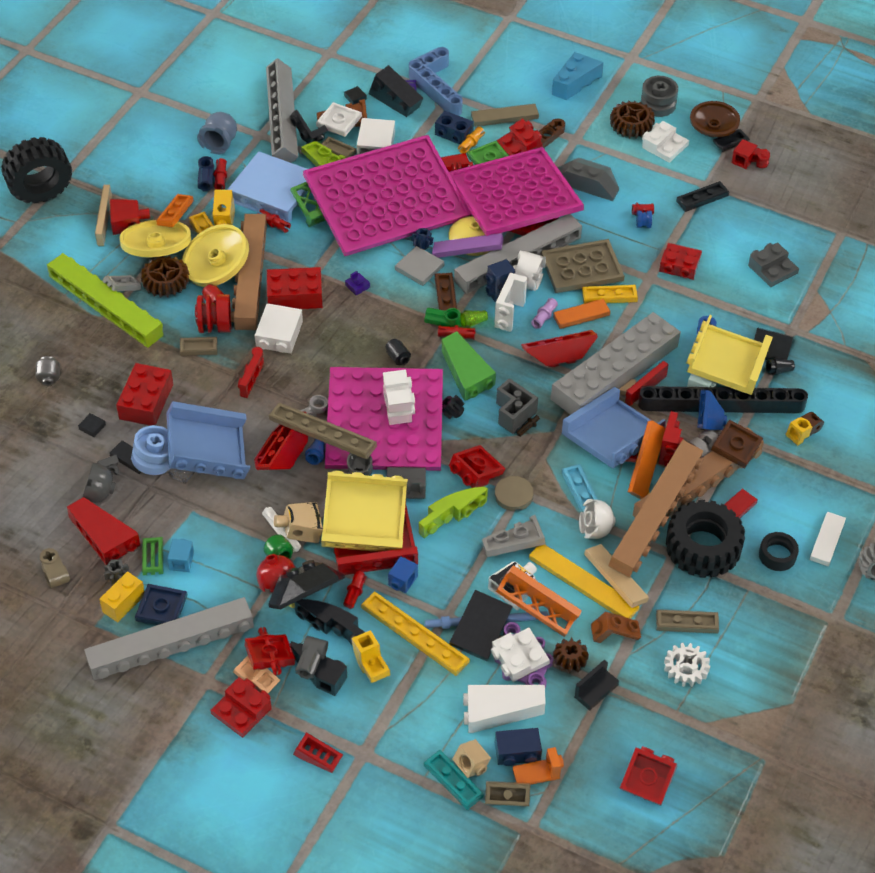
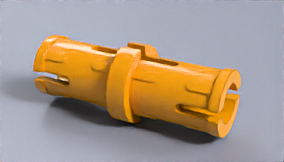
[458,126,485,153]

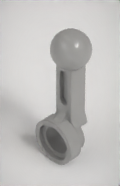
[300,395,328,416]

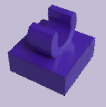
[345,271,370,295]

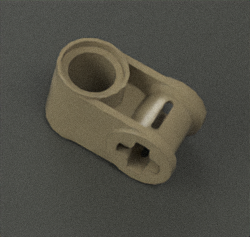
[40,548,70,589]

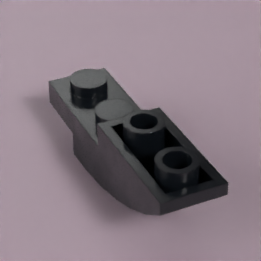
[295,599,365,645]

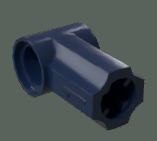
[198,156,215,192]

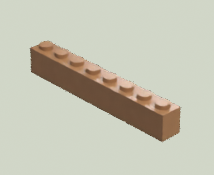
[231,214,267,330]
[633,427,764,517]
[608,440,704,578]

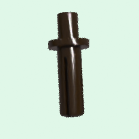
[516,415,540,437]

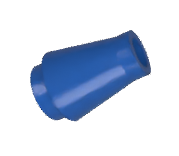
[305,439,326,465]

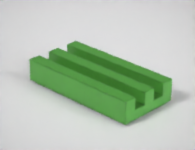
[142,537,163,575]

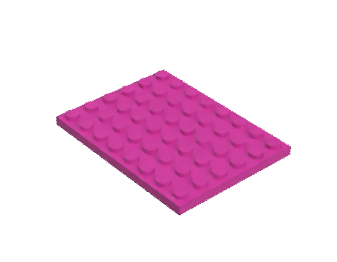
[303,135,472,256]

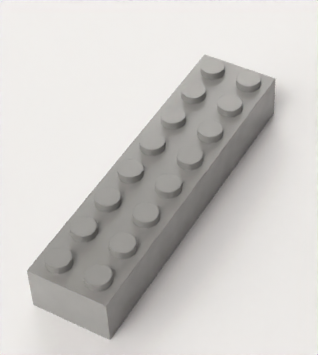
[550,312,681,415]

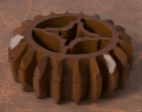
[610,100,655,139]
[141,255,190,298]

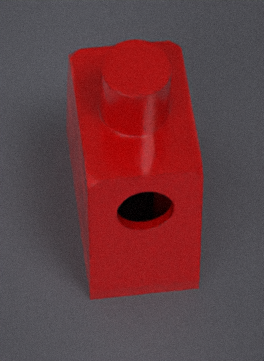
[110,199,150,235]

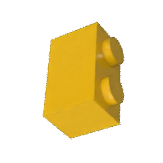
[99,571,145,623]

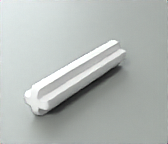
[262,507,301,553]

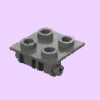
[387,467,426,499]

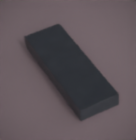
[676,181,729,212]

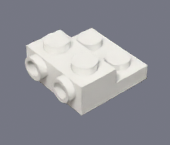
[642,121,689,163]
[491,628,550,682]

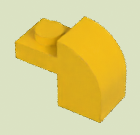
[352,630,390,683]

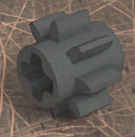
[104,559,129,585]

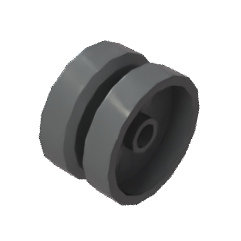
[641,75,678,117]

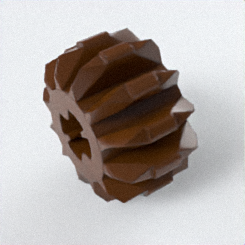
[553,637,589,674]

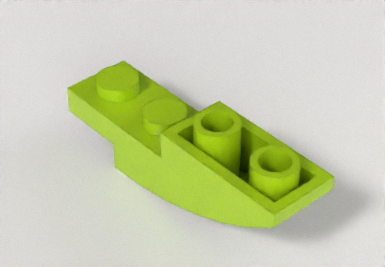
[419,487,488,538]

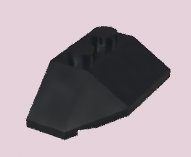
[268,560,345,610]

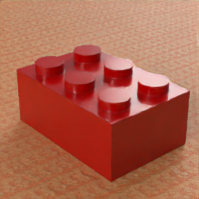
[267,267,323,309]
[116,363,173,426]

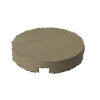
[495,476,533,511]

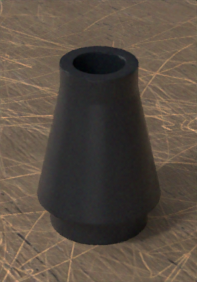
[765,357,795,375]

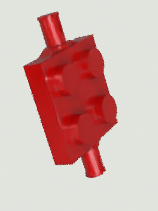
[245,627,295,676]

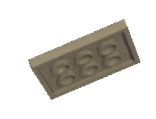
[541,239,625,293]

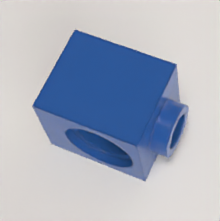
[388,556,418,593]

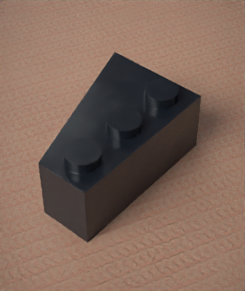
[368,65,423,117]

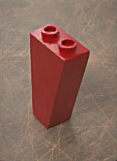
[67,497,141,565]

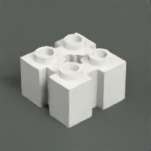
[383,369,415,425]

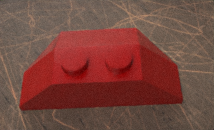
[521,330,598,367]
[254,412,308,470]

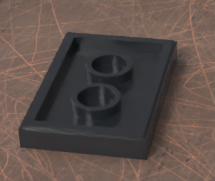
[449,590,513,661]

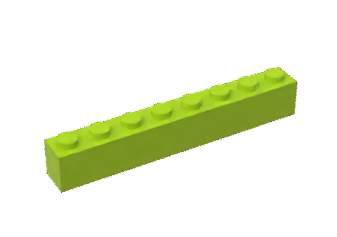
[47,253,164,348]

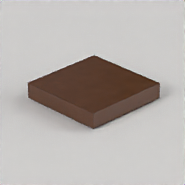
[711,419,763,469]

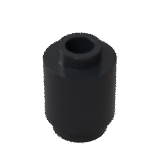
[385,339,411,366]

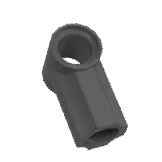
[295,636,328,679]

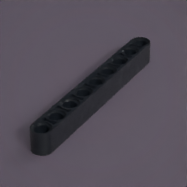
[638,386,808,413]

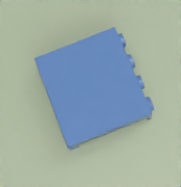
[562,387,666,468]
[166,401,250,479]

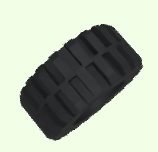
[1,137,72,204]
[666,500,745,578]

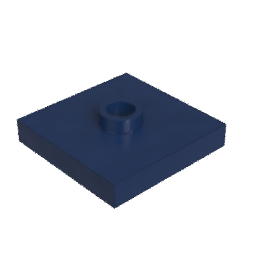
[135,584,188,625]

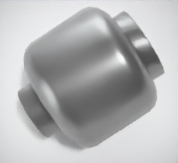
[35,356,60,385]

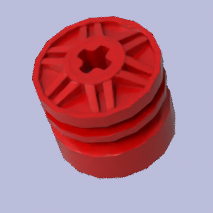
[195,294,231,333]

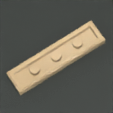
[95,185,112,246]
[584,544,649,608]

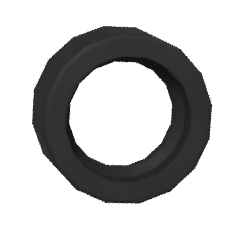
[759,532,799,571]

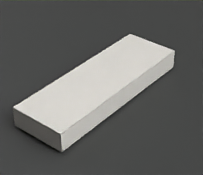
[810,512,846,567]

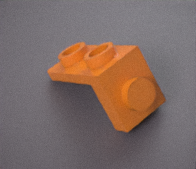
[512,747,564,785]

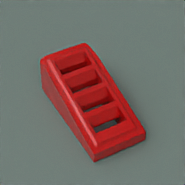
[293,732,343,773]

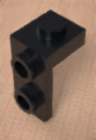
[290,110,328,144]

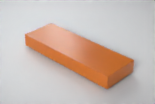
[156,194,194,227]
[553,299,610,329]

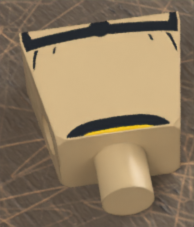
[274,502,323,543]

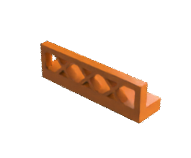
[495,565,582,637]

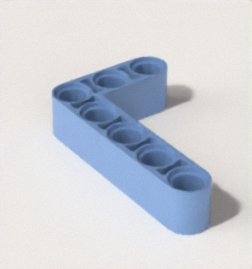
[409,47,463,116]

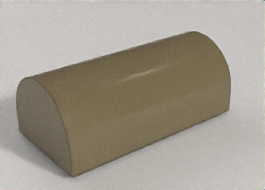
[485,781,530,806]

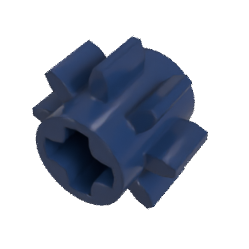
[411,228,434,250]

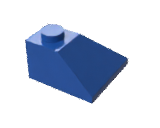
[697,390,727,430]

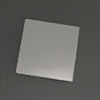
[395,246,444,286]

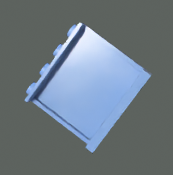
[228,151,309,223]

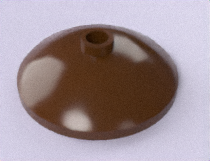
[690,101,740,137]

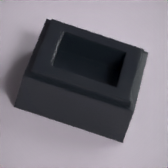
[344,86,367,105]
[78,413,106,437]

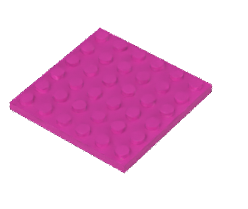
[449,147,584,236]
[325,367,443,471]

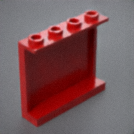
[334,502,418,575]

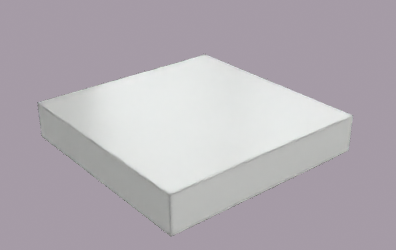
[316,102,362,137]

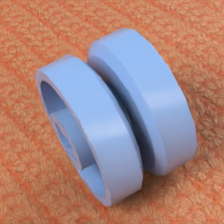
[131,425,170,475]

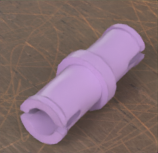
[531,298,558,329]

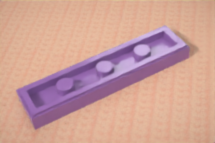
[432,233,503,258]

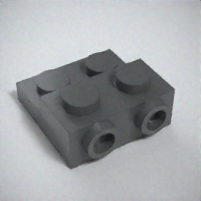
[748,242,799,287]

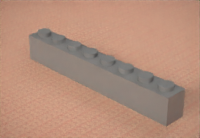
[266,58,298,163]
[454,214,582,294]
[84,597,254,680]

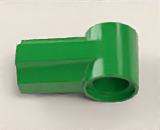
[424,308,461,327]

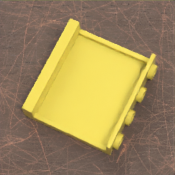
[686,315,773,395]
[321,471,408,552]

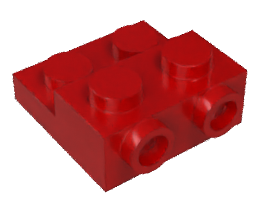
[496,118,543,156]
[659,243,702,280]
[658,411,684,466]
[449,445,506,488]
[211,677,272,738]
[620,746,677,806]

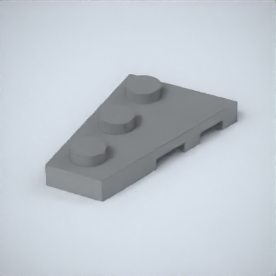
[482,515,545,557]

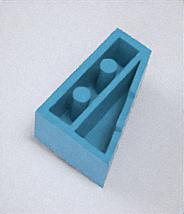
[552,52,604,100]

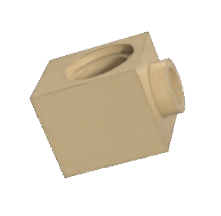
[452,739,491,778]

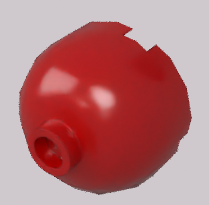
[257,554,296,592]

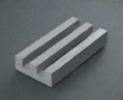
[103,275,142,291]

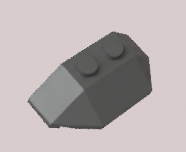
[557,158,619,201]

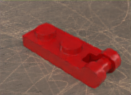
[237,347,264,398]

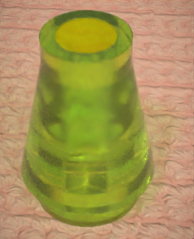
[461,310,488,328]

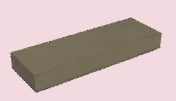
[656,610,719,634]

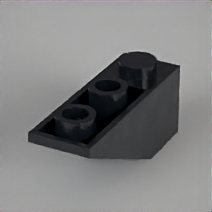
[290,641,347,696]

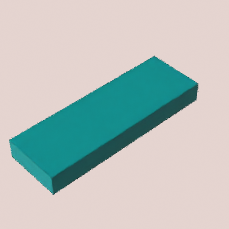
[424,750,484,810]

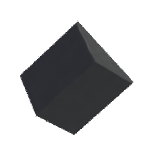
[754,327,794,360]

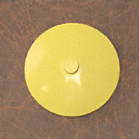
[120,220,191,257]
[182,224,249,287]

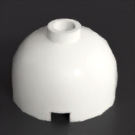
[579,499,616,539]

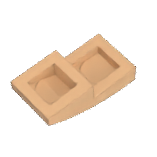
[233,656,280,693]

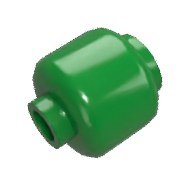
[264,534,293,559]

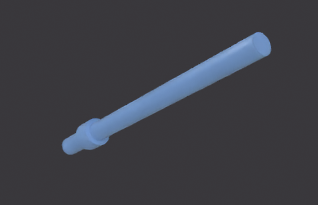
[425,611,548,629]

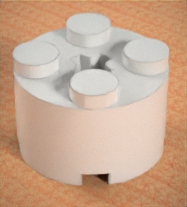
[513,250,546,291]

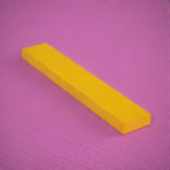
[529,545,640,619]
[361,591,470,676]

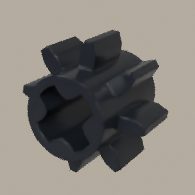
[442,395,465,419]

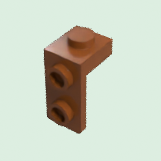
[591,611,641,643]

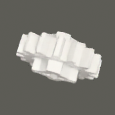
[664,643,710,687]

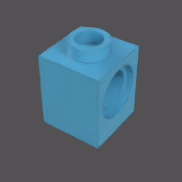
[168,539,194,572]

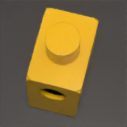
[213,190,235,226]

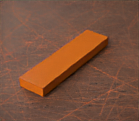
[628,421,666,499]

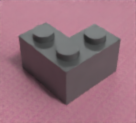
[496,378,538,434]

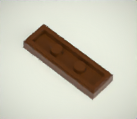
[435,273,457,311]

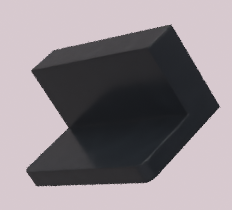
[574,660,619,711]

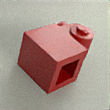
[731,139,770,169]

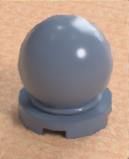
[197,112,237,155]

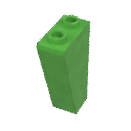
[442,331,496,401]

